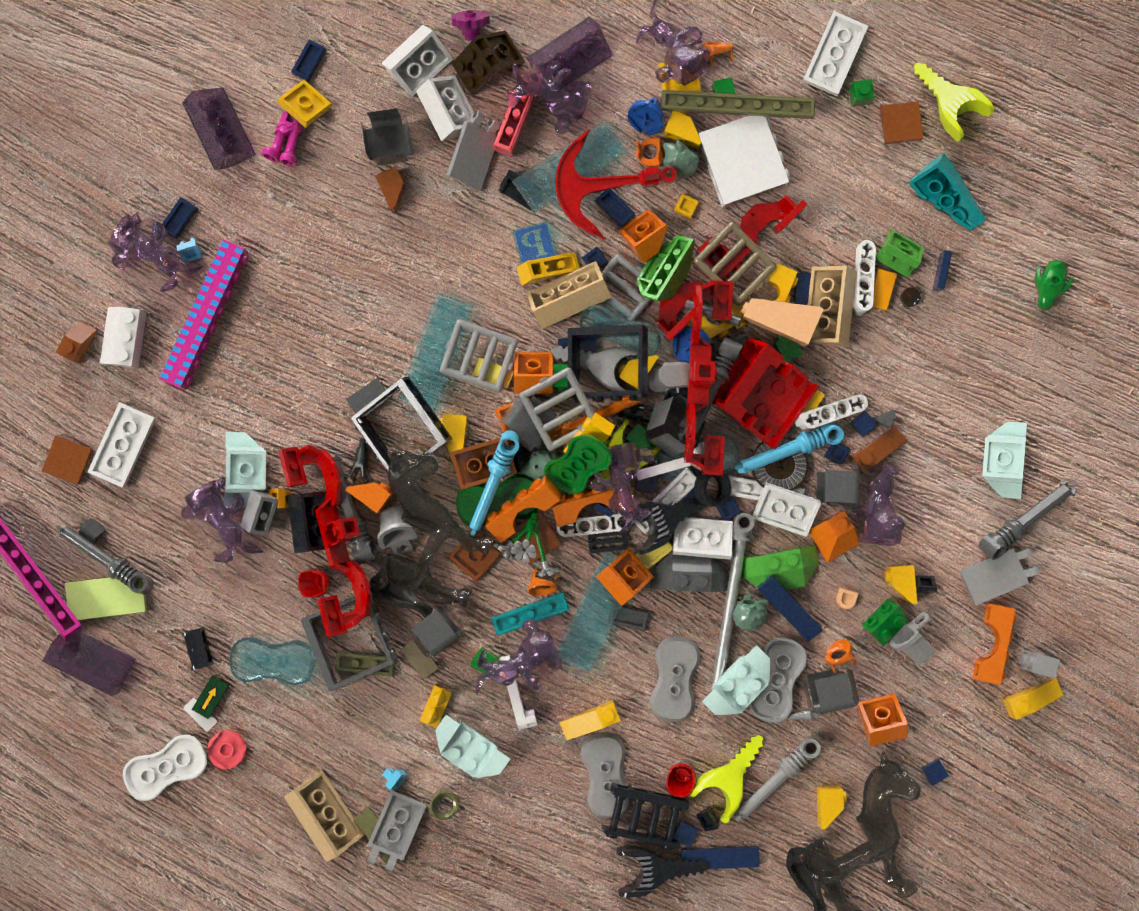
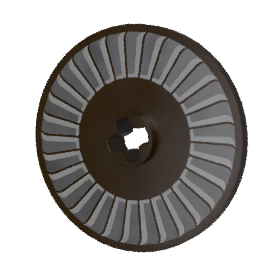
[751,437,808,491]

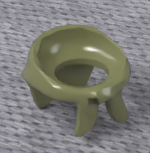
[429,788,459,820]

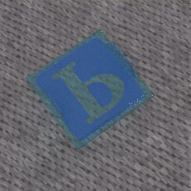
[512,221,557,264]

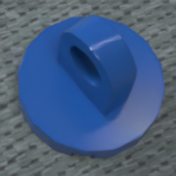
[627,97,665,135]
[672,327,711,363]

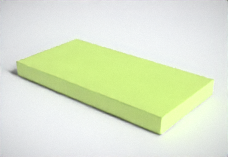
[65,577,147,620]

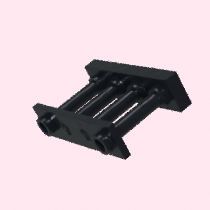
[601,783,690,850]

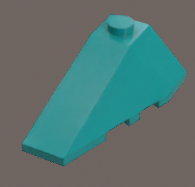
[908,153,986,231]

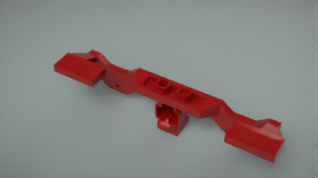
[655,195,807,342]
[684,280,733,476]
[278,445,371,638]

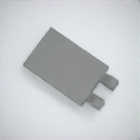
[446,111,501,191]
[959,548,1040,606]
[367,790,427,872]

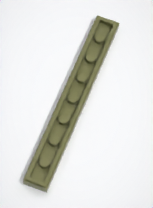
[661,90,815,119]

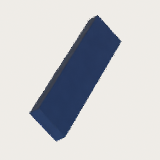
[757,575,823,642]
[681,846,760,869]

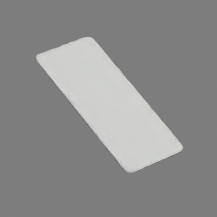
[183,698,217,732]

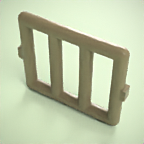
[694,222,776,306]

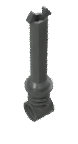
[679,338,744,444]
[335,455,378,565]
[979,481,1076,560]
[56,525,154,595]

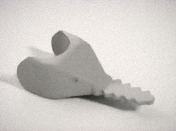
[551,345,638,391]
[648,362,689,393]

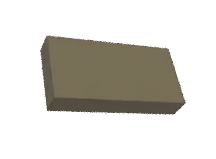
[400,640,439,680]

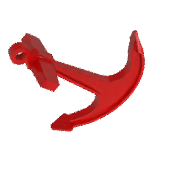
[555,129,677,241]

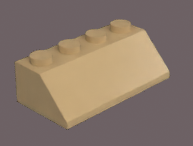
[527,261,612,329]
[808,266,857,346]
[284,771,364,862]

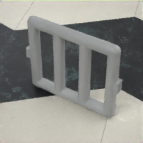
[587,254,651,326]
[440,319,518,393]
[519,368,595,451]

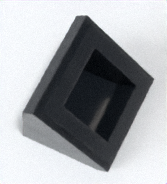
[513,447,531,472]
[915,575,937,594]
[696,806,720,832]

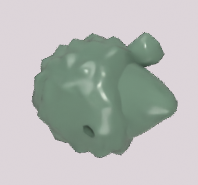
[663,139,699,178]
[521,449,560,481]
[733,594,768,631]

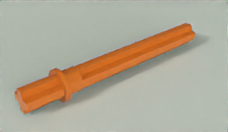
[549,397,642,442]

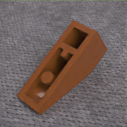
[848,425,906,473]

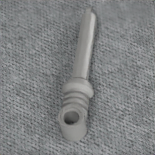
[734,737,821,822]

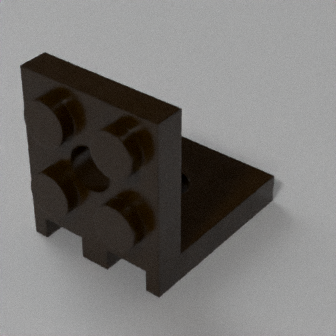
[451,30,525,95]

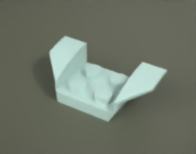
[982,422,1027,499]
[224,432,266,508]
[702,645,770,715]
[435,715,510,778]

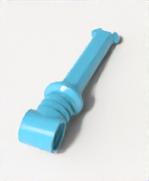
[734,422,844,473]
[469,430,520,536]

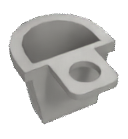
[377,507,418,556]
[890,611,937,663]

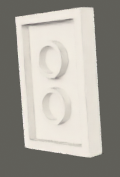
[752,482,821,537]
[673,517,733,560]

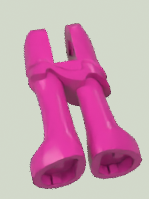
[261,110,303,167]

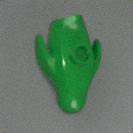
[1034,261,1073,310]

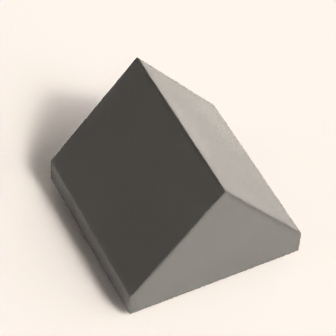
[873,410,895,429]
[79,518,106,544]

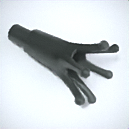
[344,438,373,484]

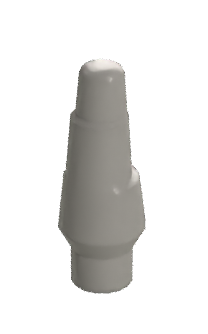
[789,709,819,720]

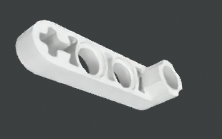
[852,240,876,316]
[795,394,868,430]
[635,442,704,481]
[557,513,632,537]
[500,655,538,730]

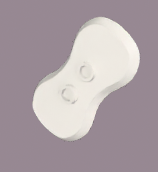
[123,735,207,801]

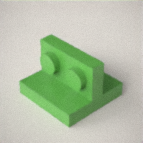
[875,229,924,278]

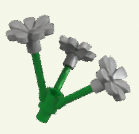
[493,513,560,578]

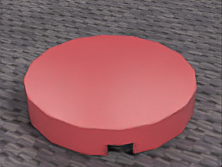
[207,730,247,769]

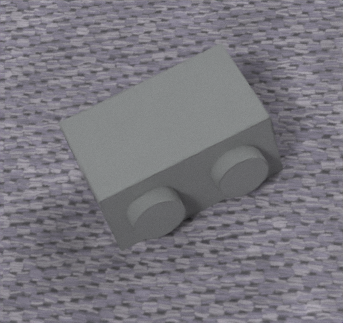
[240,490,278,536]
[1019,650,1060,679]

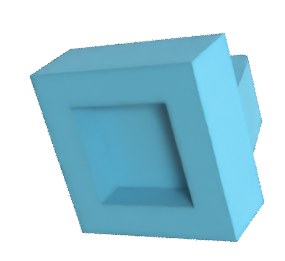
[176,238,203,263]
[382,768,409,790]

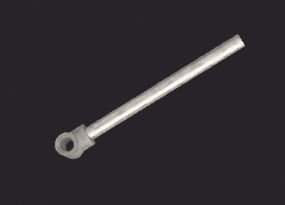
[712,513,754,683]

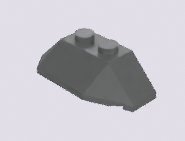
[651,551,729,592]

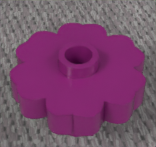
[451,10,490,41]

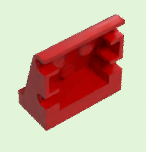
[712,337,819,449]

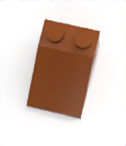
[450,438,517,490]

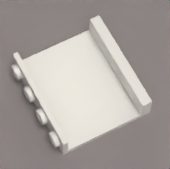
[698,116,790,209]

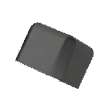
[361,108,413,165]
[499,395,557,451]
[645,395,706,456]
[816,464,860,510]
[407,603,464,658]
[801,667,859,714]

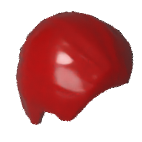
[298,569,330,598]
[666,763,696,798]

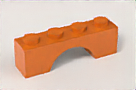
[486,476,561,543]
[552,479,632,527]
[972,603,1017,685]

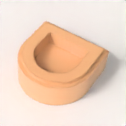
[836,587,859,609]

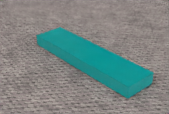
[491,592,570,636]

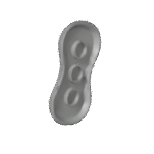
[650,637,701,722]
[749,638,807,723]
[581,733,632,819]

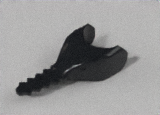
[622,495,710,554]
[616,846,709,898]

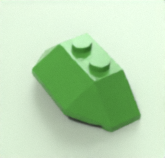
[637,235,695,302]
[742,545,819,590]

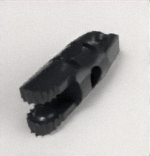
[611,402,654,423]

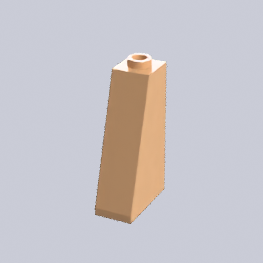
[741,298,824,346]

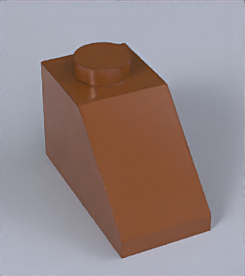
[375,166,407,214]
[56,321,98,364]

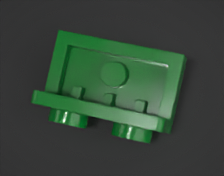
[862,599,910,647]

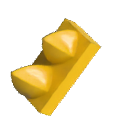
[420,684,453,728]

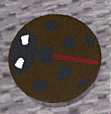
[900,287,921,307]

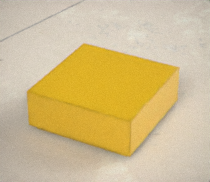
[674,193,699,220]

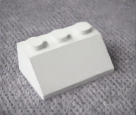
[382,25,453,97]
[416,75,480,141]
[100,307,147,369]

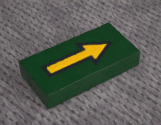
[191,675,229,719]

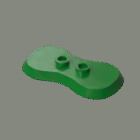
[544,434,612,494]
[456,474,538,526]

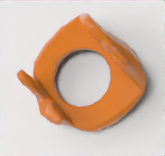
[704,42,734,68]
[636,137,665,167]
[527,568,558,596]
[825,639,856,673]

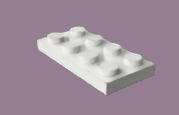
[802,11,868,96]
[88,402,156,488]

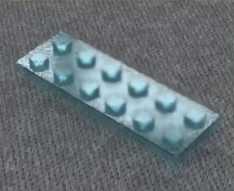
[513,120,627,214]
[398,292,473,413]
[554,552,621,674]

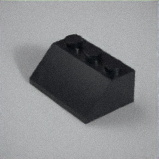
[287,491,326,554]

